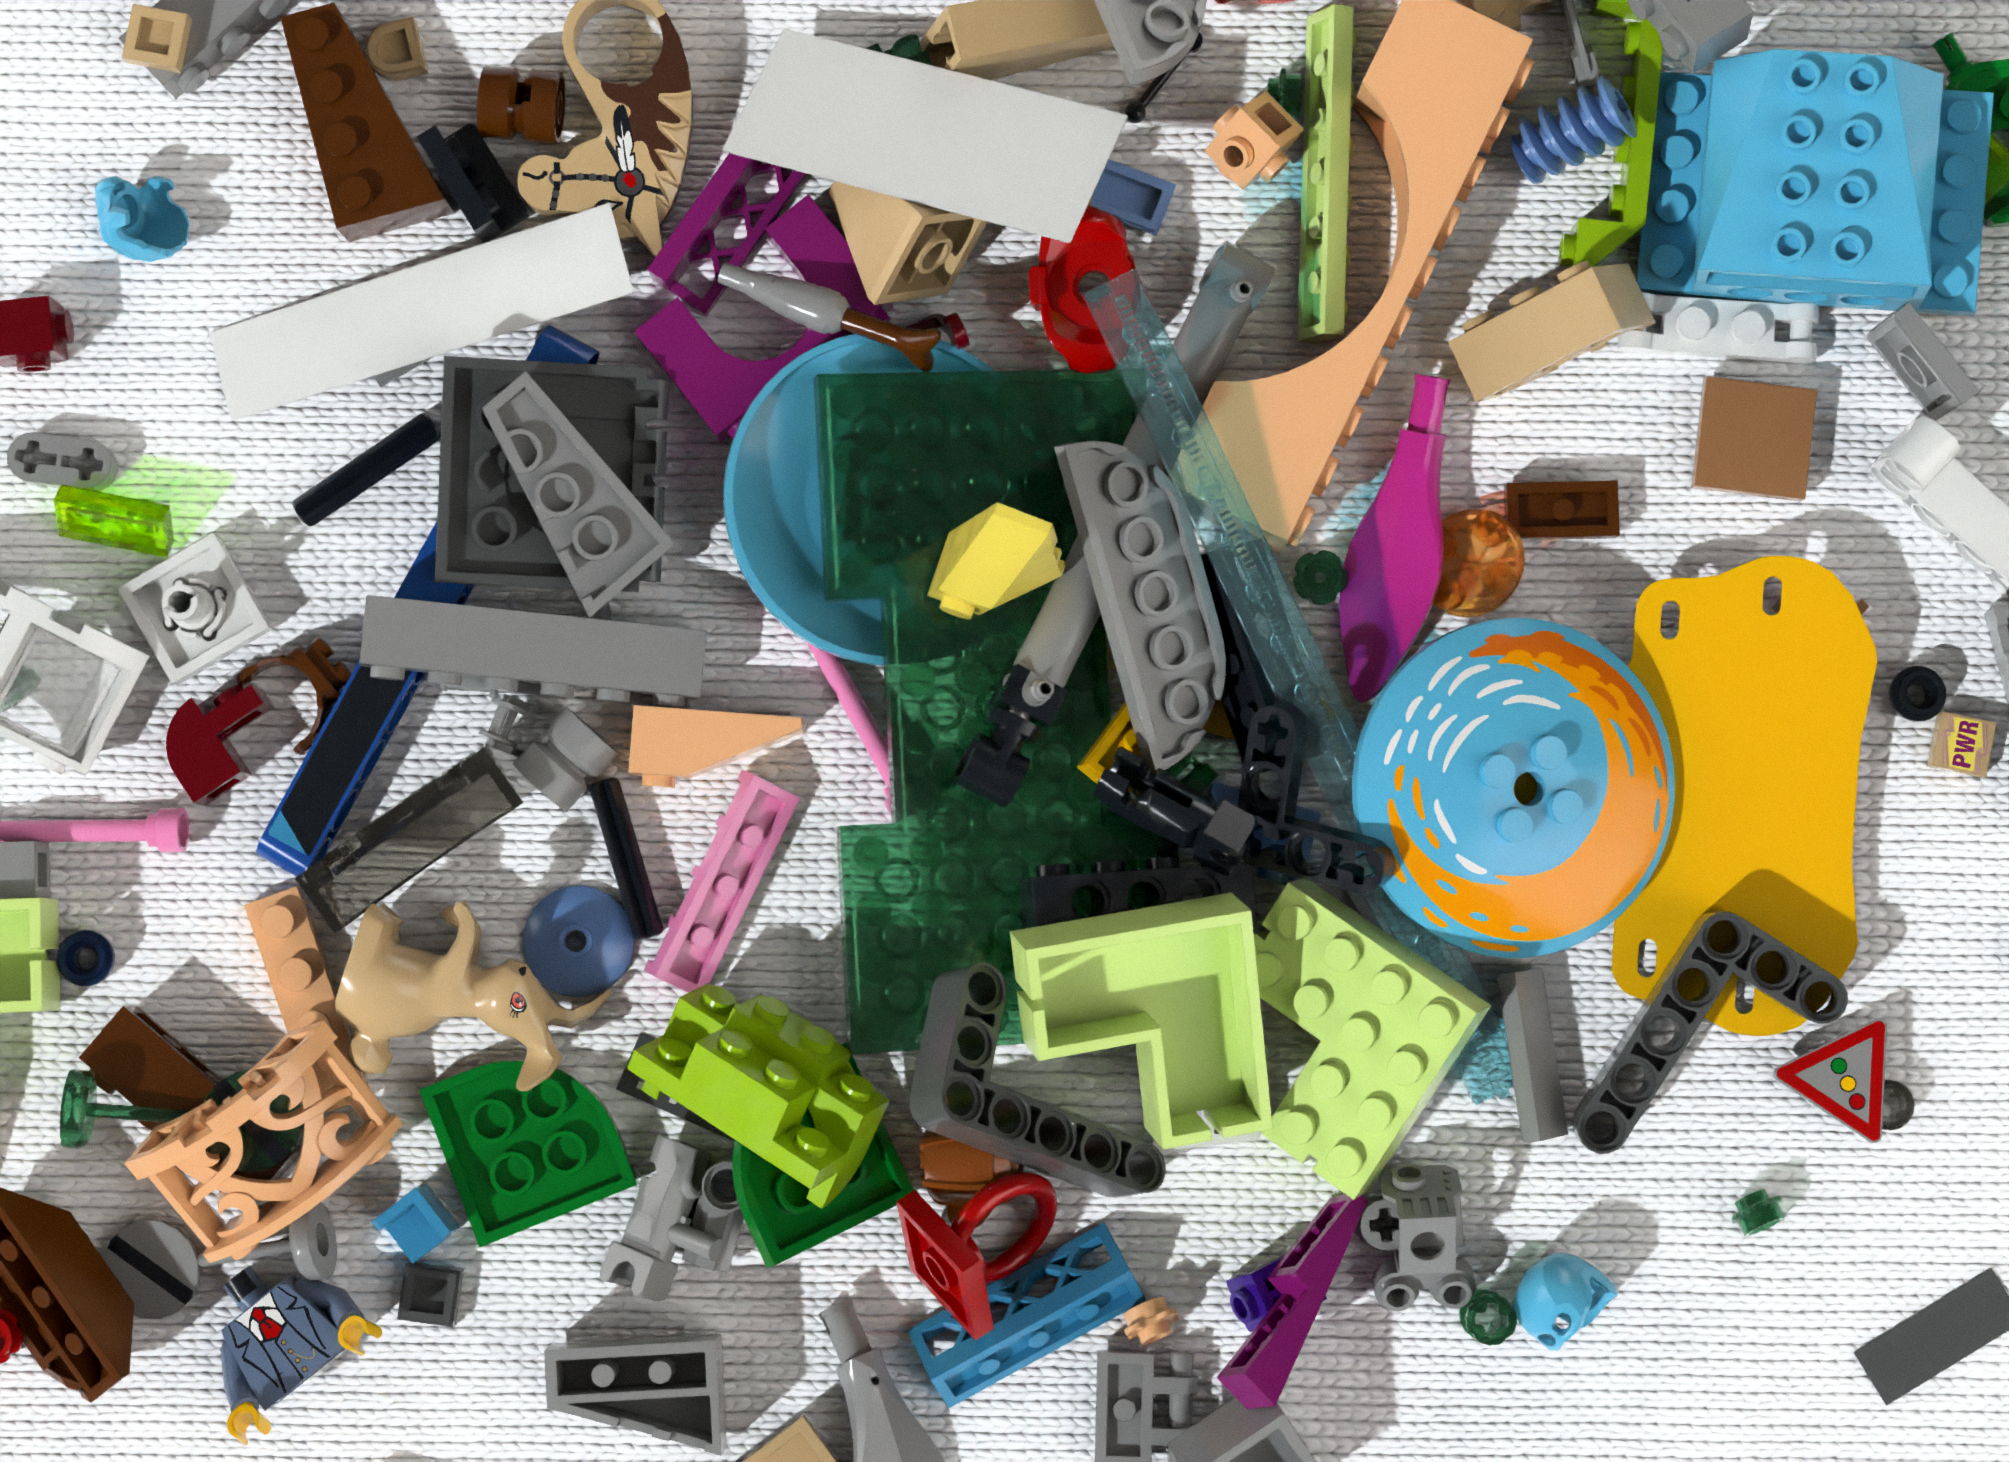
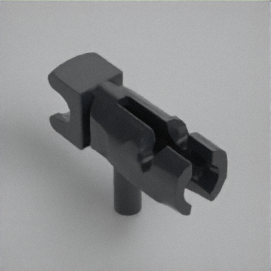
[1093,746,1258,876]

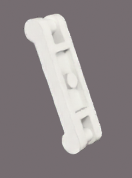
[1618,292,1819,364]

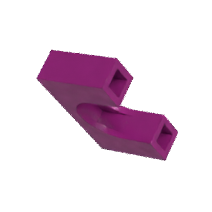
[634,194,893,443]

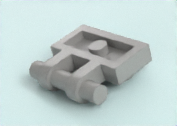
[1094,1350,1198,1462]

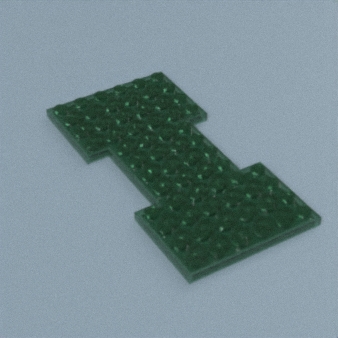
[813,368,1161,1054]

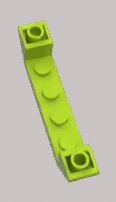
[1558,0,1663,268]

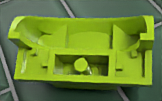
[627,983,890,1209]

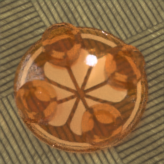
[1433,509,1525,618]

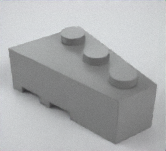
[544,1334,727,1456]

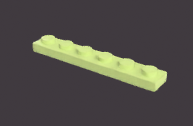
[1297,4,1357,344]

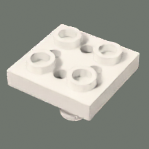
[117,532,273,686]

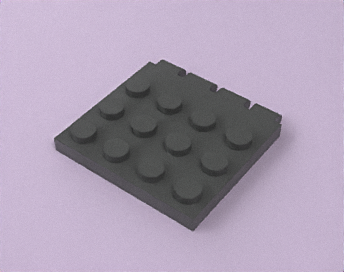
[434,356,669,592]

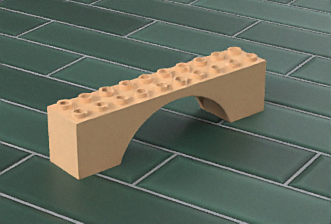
[1168,0,1535,555]

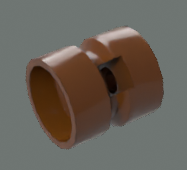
[477,65,566,144]

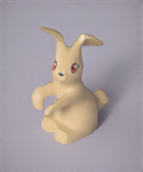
[335,901,612,1091]

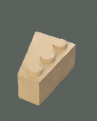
[1448,261,1656,402]

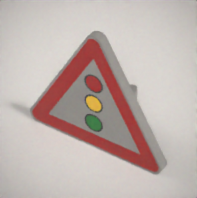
[1773,1019,1887,1143]

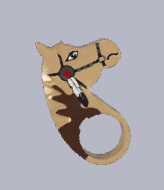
[517,0,693,259]

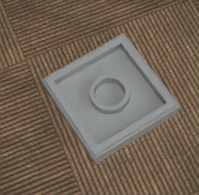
[1867,303,1980,421]

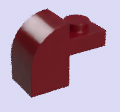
[166,684,274,806]

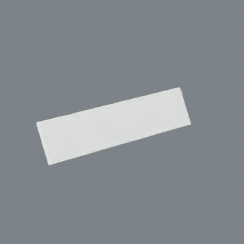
[209,203,634,422]

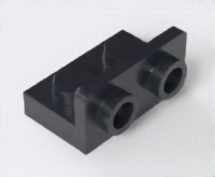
[417,123,529,243]

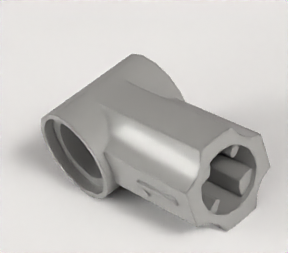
[682,1155,744,1272]

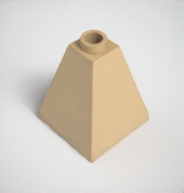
[828,181,987,305]

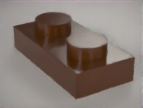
[1504,480,1620,541]

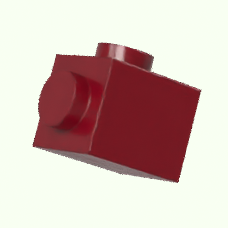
[0,296,74,373]

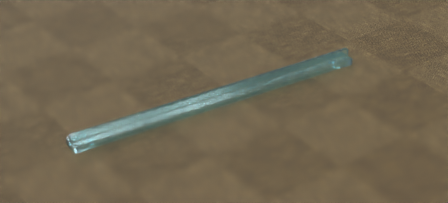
[1082,268,1514,1105]

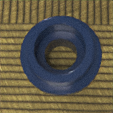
[57,930,115,986]

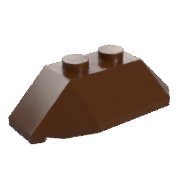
[0,1187,134,1403]

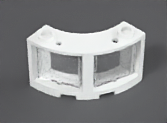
[0,579,150,775]

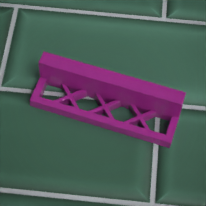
[647,153,807,317]

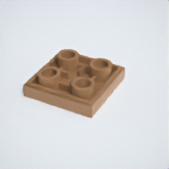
[1691,376,1817,502]

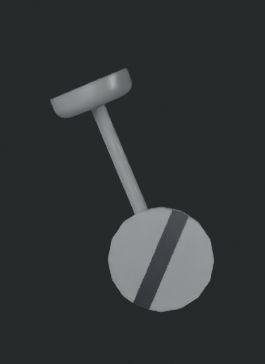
[103,1202,337,1319]

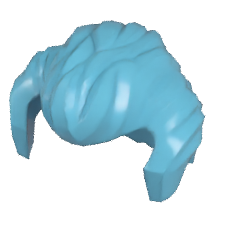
[95,175,190,262]

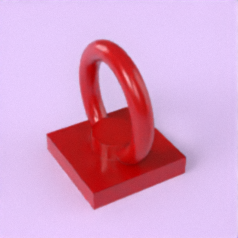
[896,1172,1057,1341]

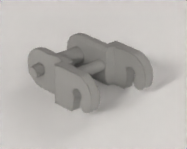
[479,694,541,757]

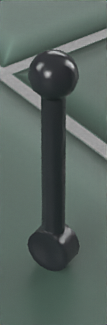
[1124,32,1203,123]

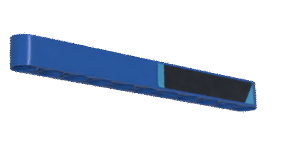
[256,325,600,882]

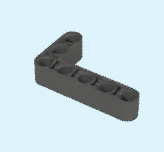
[1572,910,1848,1154]
[909,962,1166,1198]

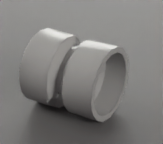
[513,706,620,812]

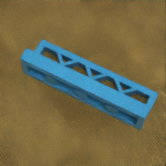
[907,1222,1146,1408]

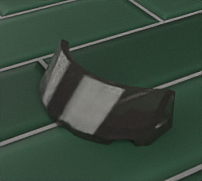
[295,744,524,934]

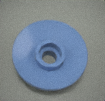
[523,886,635,997]

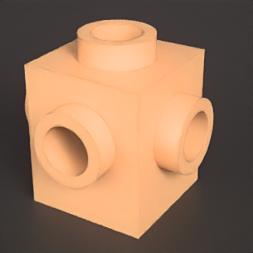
[1204,91,1305,190]

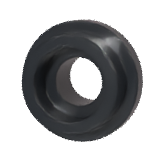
[1889,666,1946,722]

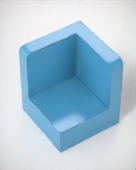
[372,1183,461,1264]

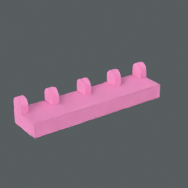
[644,770,800,992]

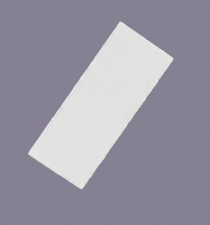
[722,28,1128,243]

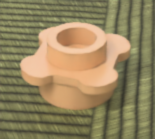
[1123,1297,1179,1345]

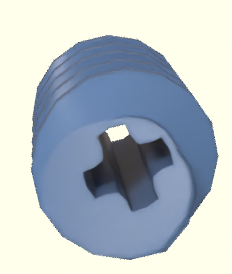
[1510,75,1637,185]

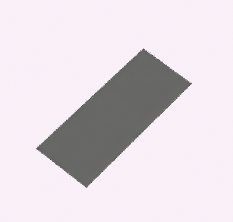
[1854,1268,2009,1406]

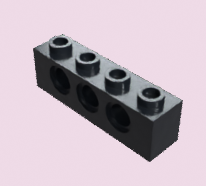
[1019,856,1257,931]

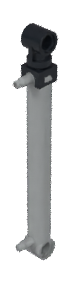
[953,241,1275,808]

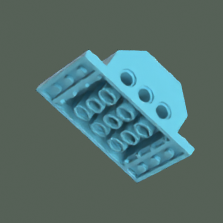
[1636,49,1994,317]

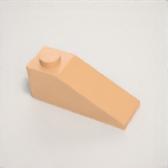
[628,705,805,789]

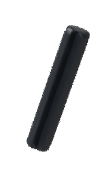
[292,413,441,526]
[589,778,663,940]

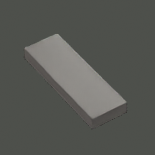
[1497,968,1568,1143]

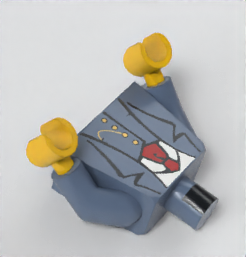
[220,1266,382,1446]

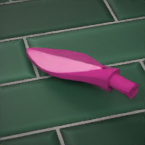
[1339,374,1451,703]

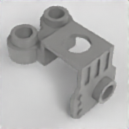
[1372,1163,1476,1312]

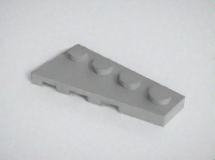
[482,371,675,618]

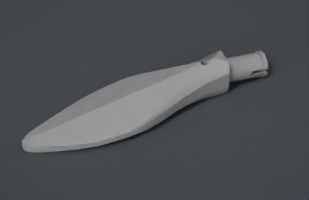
[818,1299,945,1462]

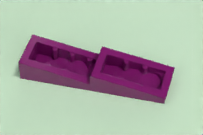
[1217,1194,1368,1410]

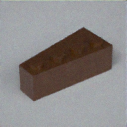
[280,2,455,242]

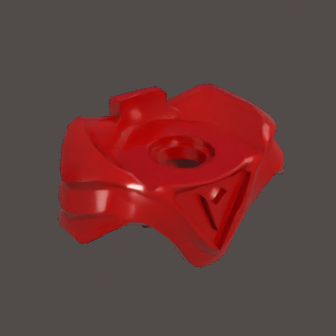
[1028,205,1140,374]

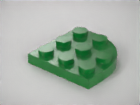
[732,1042,914,1268]
[419,1060,639,1248]

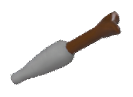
[718,262,941,374]

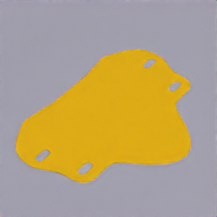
[1514,556,1878,1036]

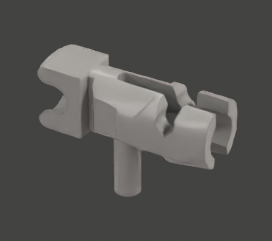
[600,1134,724,1302]

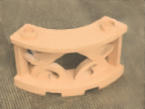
[124,1020,403,1263]

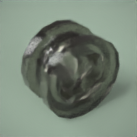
[1882,1080,1915,1131]

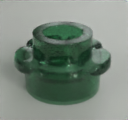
[1267,67,1303,118]
[1293,550,1348,605]
[1731,1189,1786,1237]

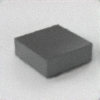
[397,1262,464,1327]

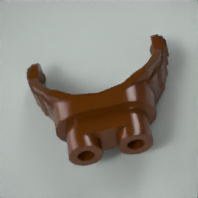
[236,636,352,756]

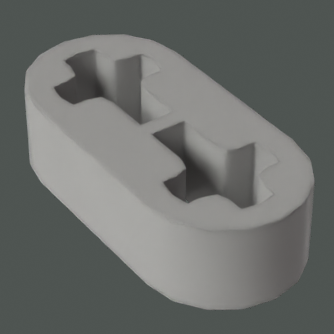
[7,432,118,492]

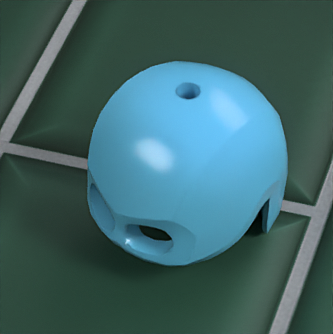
[1513,1252,1618,1351]

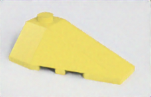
[927,502,1066,619]

